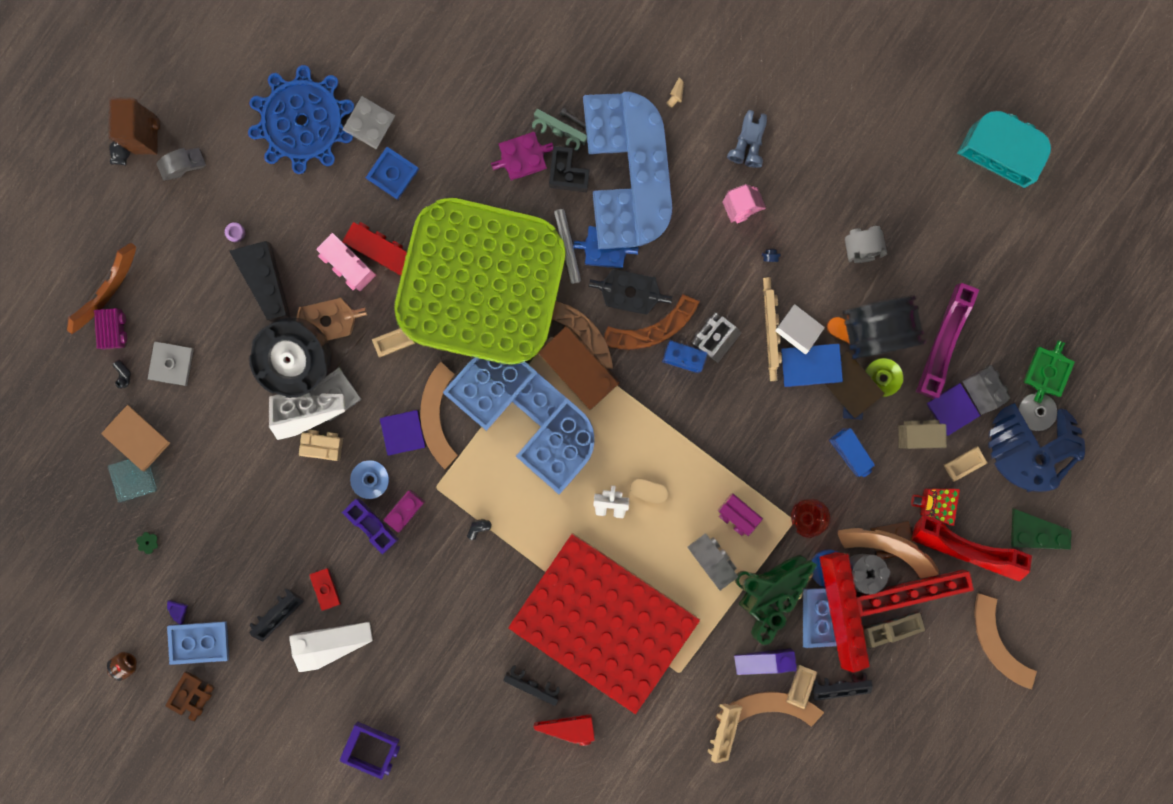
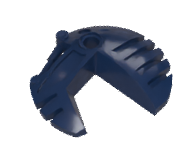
[988,403,1085,492]

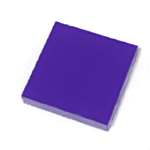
[926,383,980,436]
[380,410,426,456]

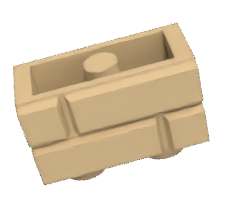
[299,429,343,461]

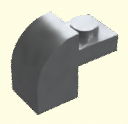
[156,148,206,181]

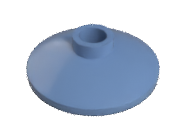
[350,460,389,499]

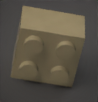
[898,420,946,448]

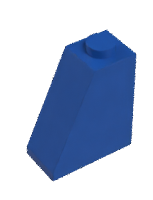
[829,428,875,477]

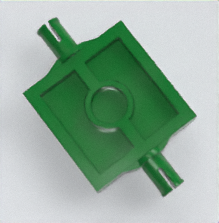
[1023,341,1075,403]

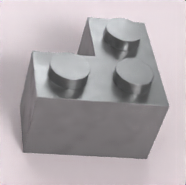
[687,533,738,591]

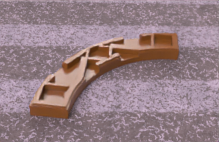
[67,243,136,334]
[603,294,700,350]

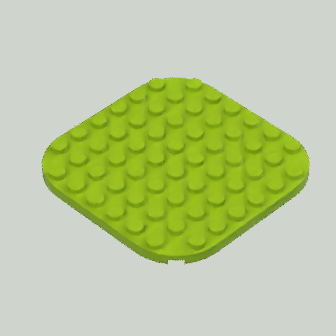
[395,198,565,364]

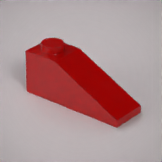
[534,714,595,746]

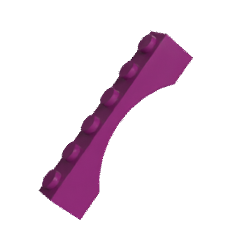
[916,283,979,399]

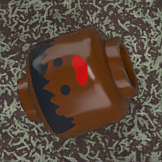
[107,652,137,681]

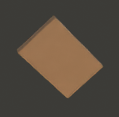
[101,405,170,471]

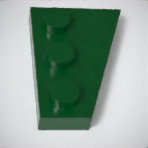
[1011,508,1072,550]

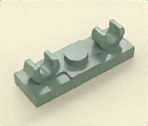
[532,109,587,152]

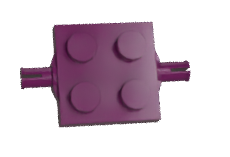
[491,132,553,181]

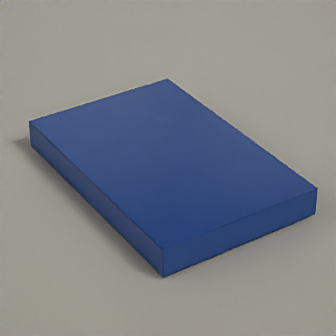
[781,344,843,387]

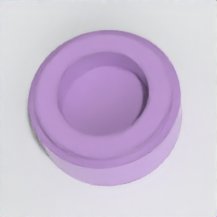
[225,223,245,242]

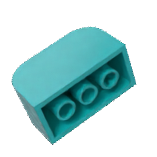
[957,111,1051,188]

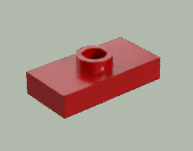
[309,568,341,611]

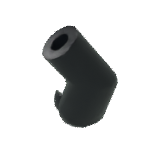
[467,519,492,540]

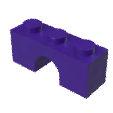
[342,498,399,554]

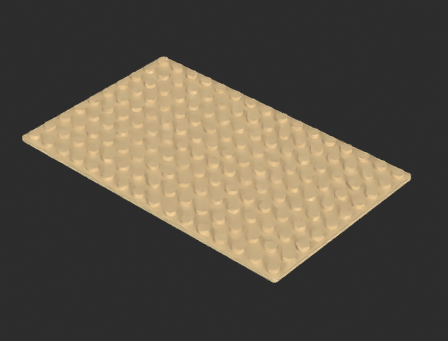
[436,337,794,673]

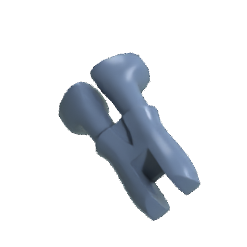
[727,110,767,168]

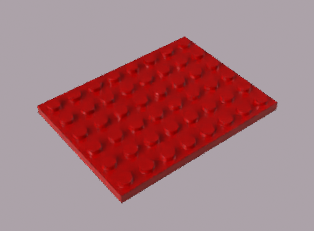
[508,533,700,714]

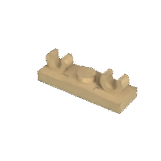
[708,704,742,763]

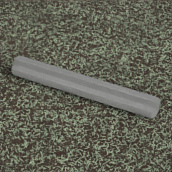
[554,209,581,284]

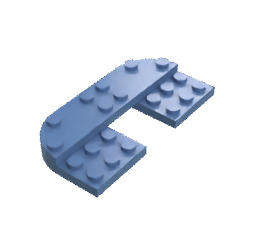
[583,92,672,249]
[442,357,594,495]

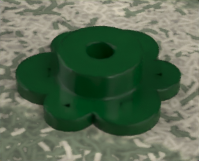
[136,532,158,554]

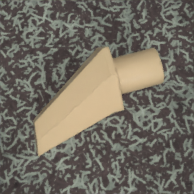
[667,78,684,108]

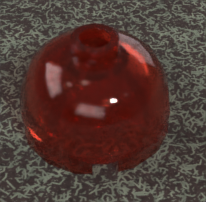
[791,499,831,538]

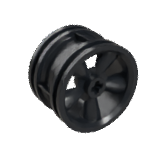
[842,296,926,359]

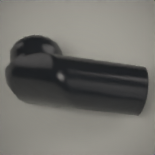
[112,359,131,389]

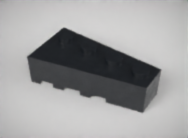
[229,241,291,322]

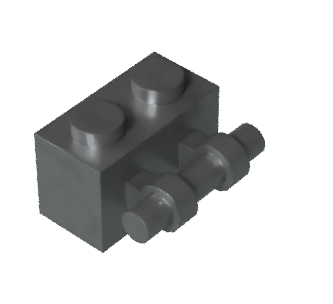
[692,312,741,363]
[963,364,1010,415]

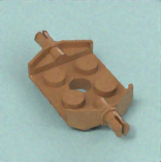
[296,297,367,341]

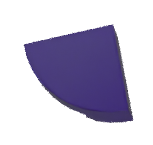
[167,600,188,624]

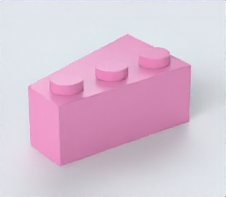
[723,184,766,224]
[316,233,376,291]

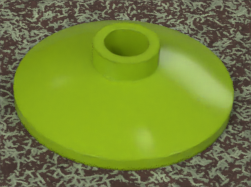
[865,358,903,397]

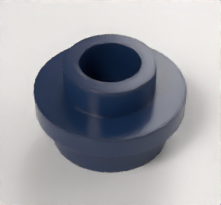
[762,249,781,262]

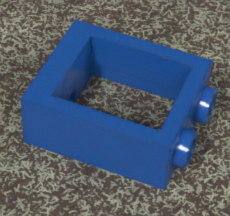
[662,341,707,373]

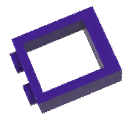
[339,722,400,780]

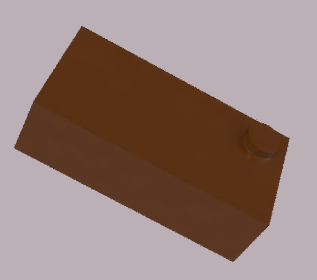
[110,98,160,154]
[538,326,620,410]

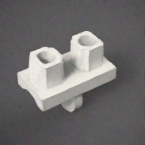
[593,485,629,518]

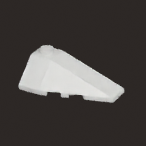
[269,393,345,440]
[290,622,373,672]

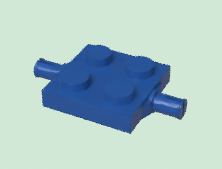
[573,226,638,269]

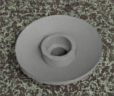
[1019,393,1057,431]

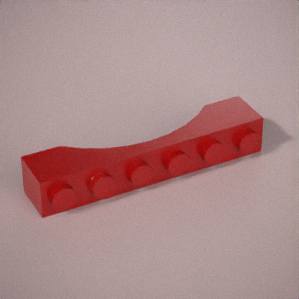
[911,515,1032,582]

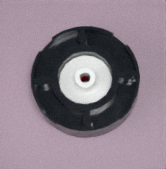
[249,317,331,398]

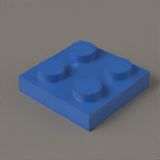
[366,147,419,200]

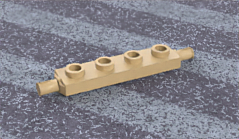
[763,277,782,381]

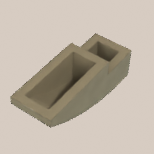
[863,612,925,648]

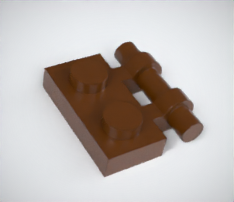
[165,671,214,721]

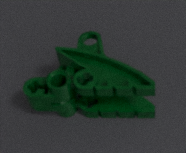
[735,555,817,645]

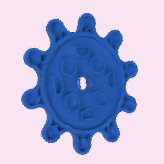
[248,65,355,174]

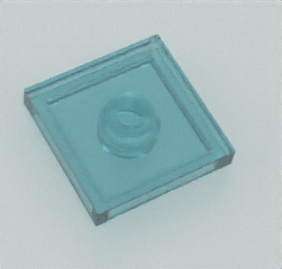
[108,459,157,503]

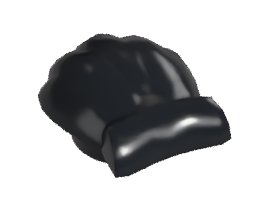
[109,141,130,166]

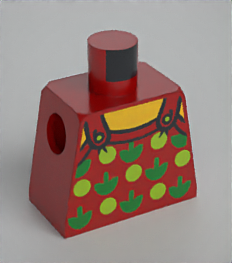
[911,488,960,526]

